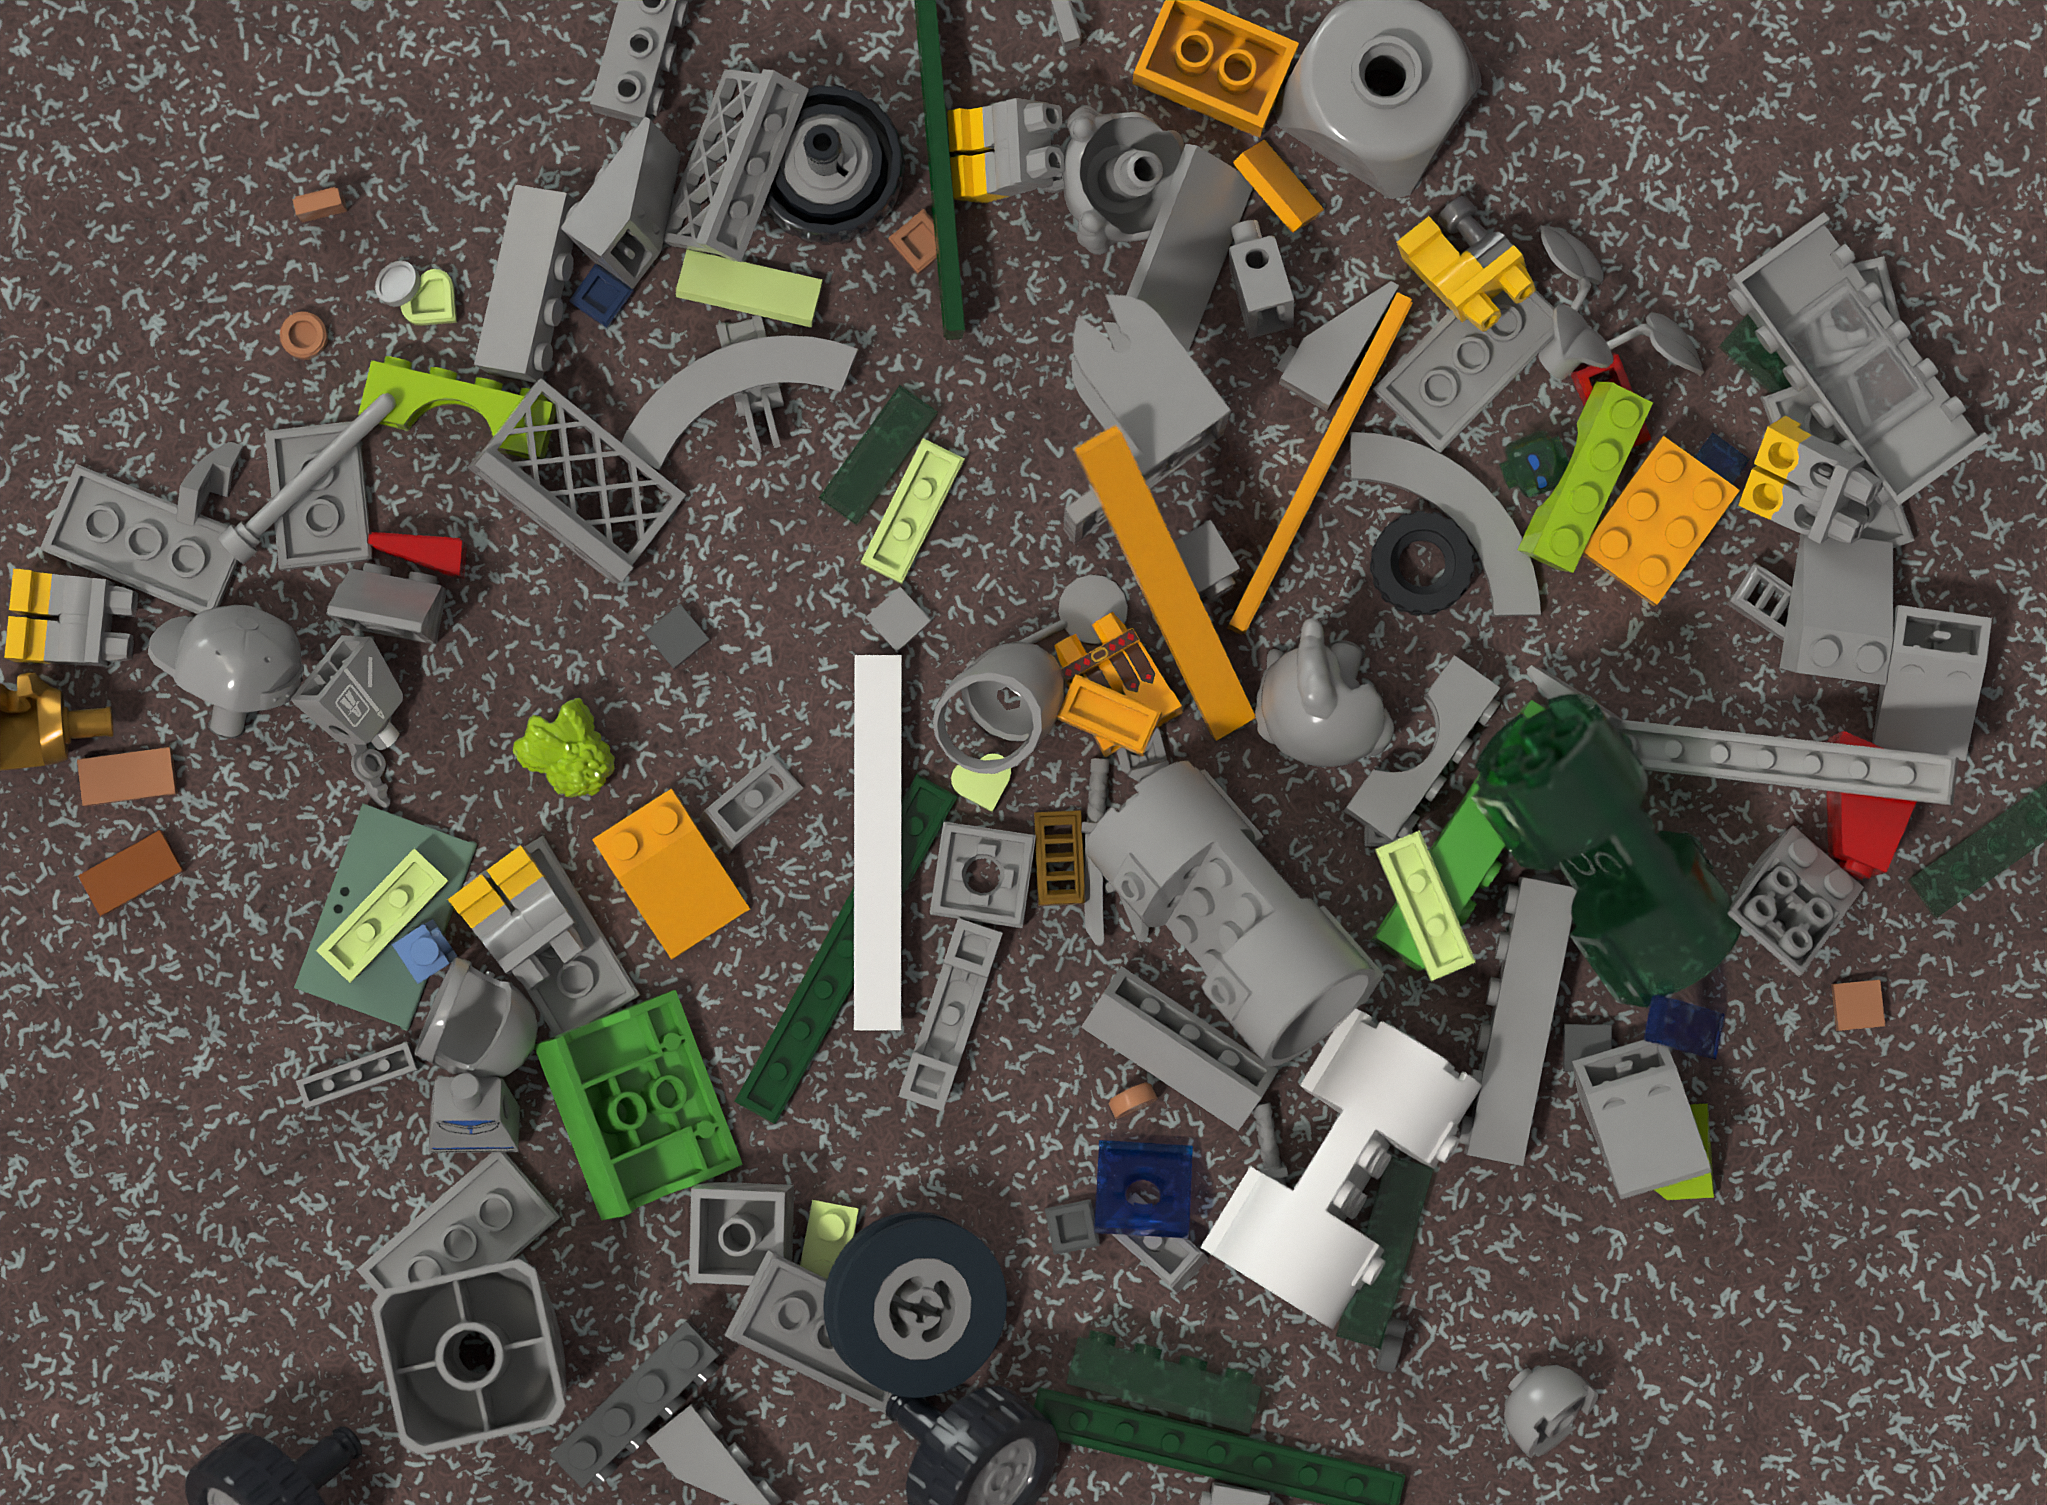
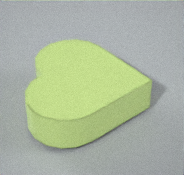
[401,269,457,326]
[951,754,1011,812]

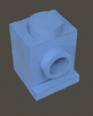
[392,919,458,984]

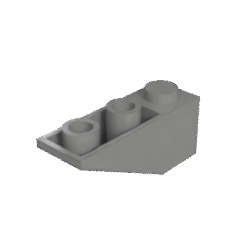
[646,1402,782,1505]

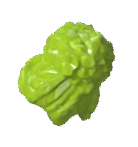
[513,698,615,798]

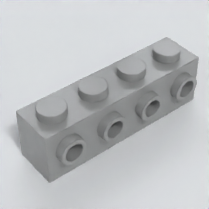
[590,0,689,124]
[474,185,578,382]
[1081,966,1278,1131]

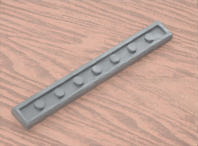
[1580,720,1959,805]

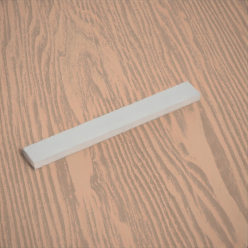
[854,655,902,1031]

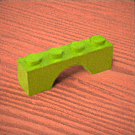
[358,356,556,459]
[1517,381,1653,573]

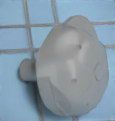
[148,605,304,738]

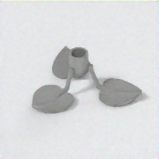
[1537,225,1705,380]

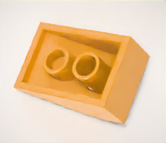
[592,789,750,960]

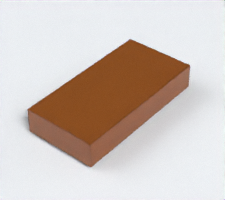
[78,830,185,917]

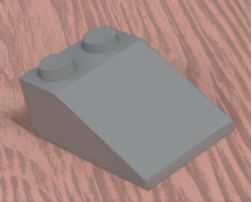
[1780,534,1893,685]
[326,563,447,645]

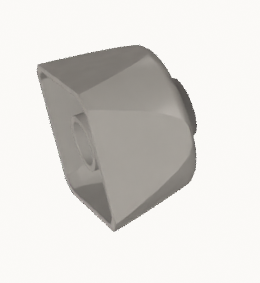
[1274,0,1482,199]
[371,1259,566,1455]

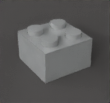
[689,1181,794,1285]

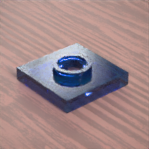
[1094,1140,1193,1239]

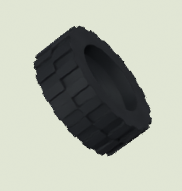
[1370,511,1475,616]

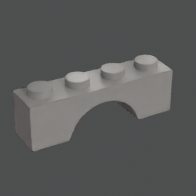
[1343,655,1500,842]

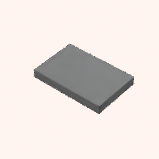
[265,421,373,571]

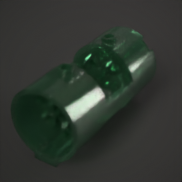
[1472,693,1742,1008]

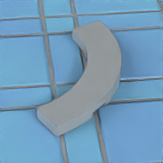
[621,335,859,470]
[1349,432,1541,617]

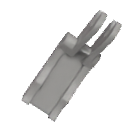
[716,315,784,453]

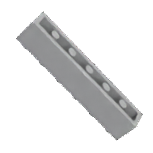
[1458,877,1578,1166]

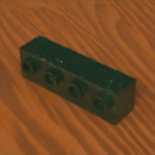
[1066,1329,1262,1433]

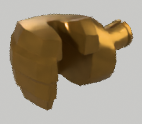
[0,673,114,771]

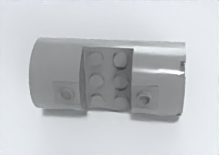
[1085,761,1384,1067]

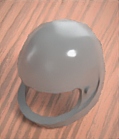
[932,641,1064,774]
[415,957,538,1078]

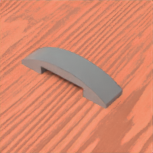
[898,918,1003,1112]

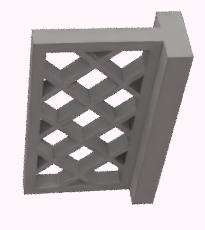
[663,69,809,262]
[467,378,686,584]

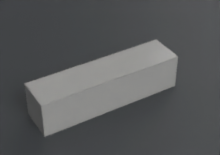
[296,1042,420,1109]

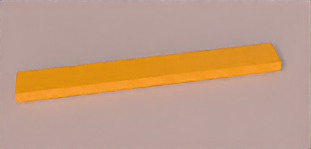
[1228,292,1412,635]
[1074,425,1256,741]

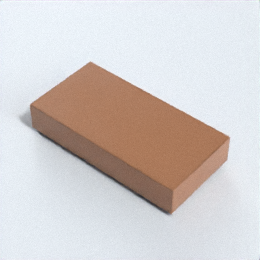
[77,747,178,807]

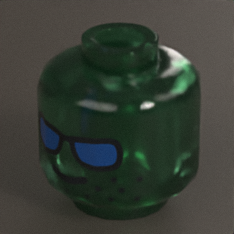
[1499,430,1569,498]

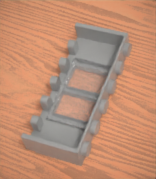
[1727,212,1990,510]

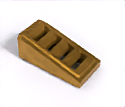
[1034,810,1085,906]

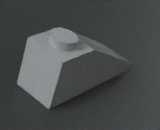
[1276,281,1399,412]

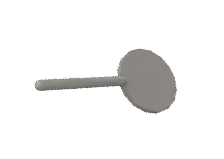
[1020,575,1128,644]

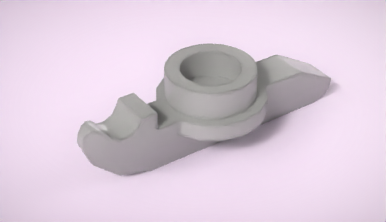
[347,744,390,807]

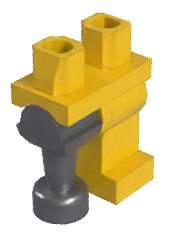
[1396,196,1536,332]

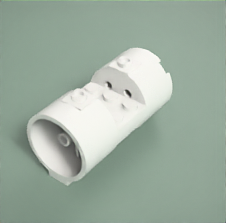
[1201,1009,1482,1329]

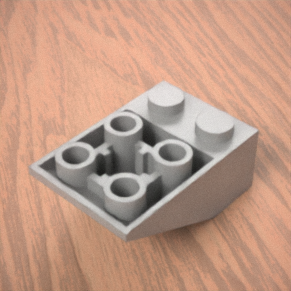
[561,116,681,289]
[1872,605,1992,761]
[1727,826,1864,977]
[1572,1034,1711,1200]

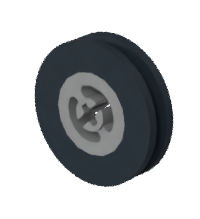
[823,1211,1007,1397]

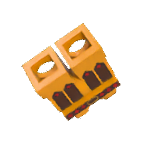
[1054,612,1183,757]

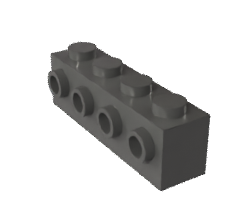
[550,1319,722,1489]

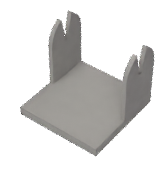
[1063,295,1231,545]

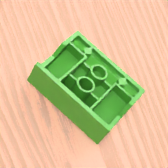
[534,990,743,1220]

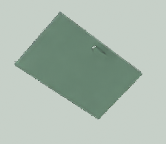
[294,803,478,1031]

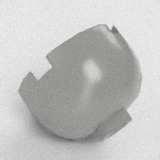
[1504,1365,1598,1458]

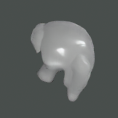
[1062,105,1184,255]
[1255,618,1394,767]

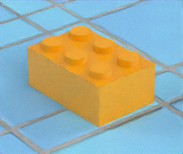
[1132,0,1299,138]
[1582,436,1740,606]

